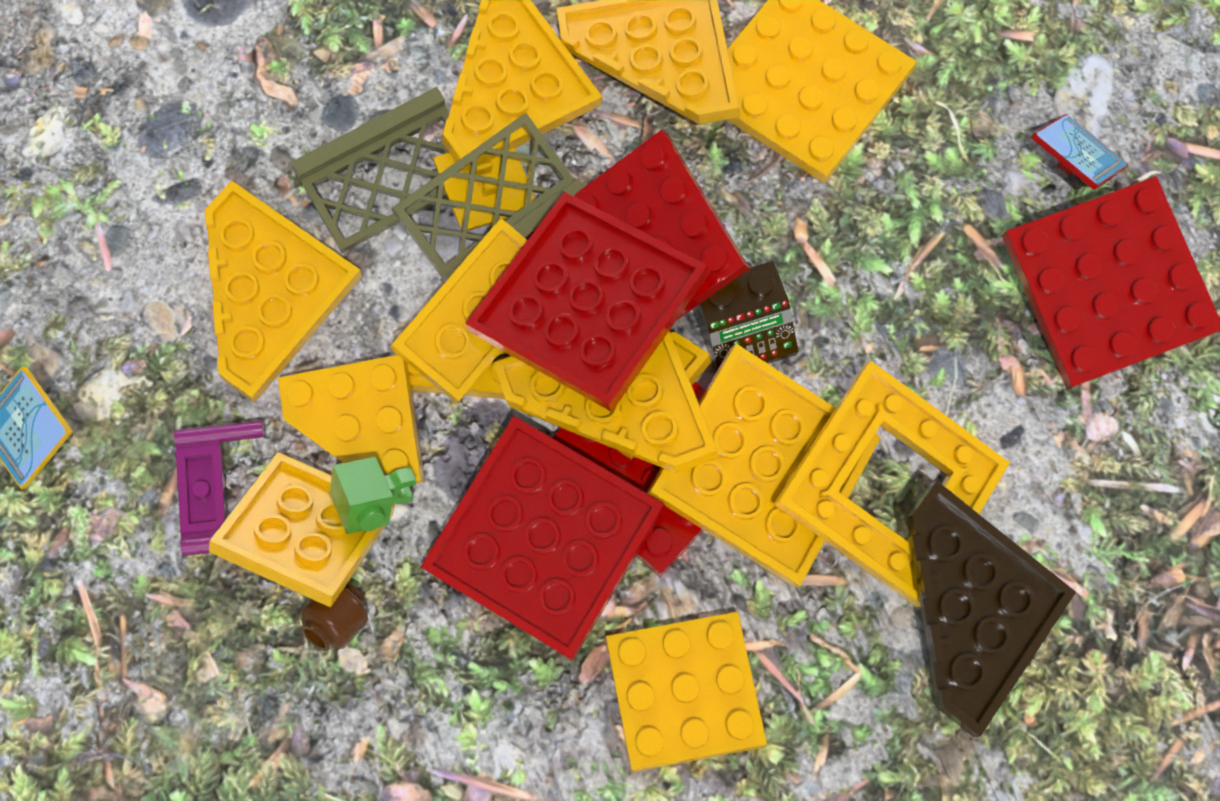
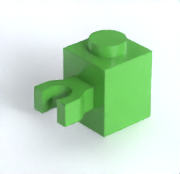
[329,457,416,534]

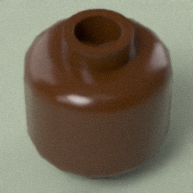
[300,584,368,651]

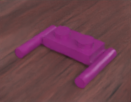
[174,420,265,556]

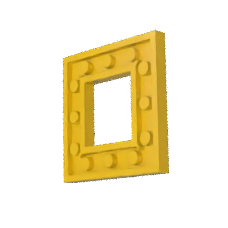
[774,360,1010,607]

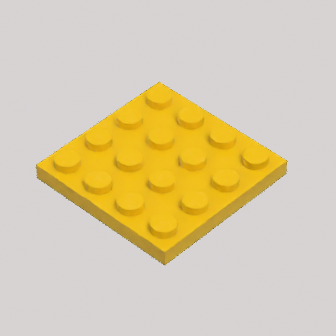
[728,0,917,184]
[647,344,881,587]

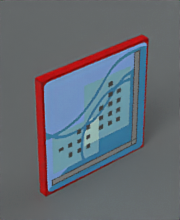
[1031,114,1129,191]

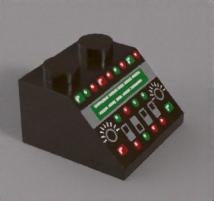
[692,261,799,372]

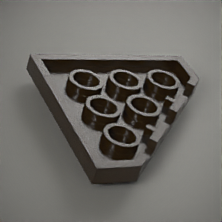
[906,481,1076,737]

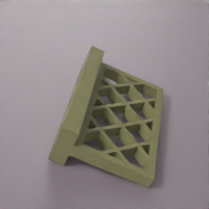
[291,87,450,253]
[391,113,585,284]

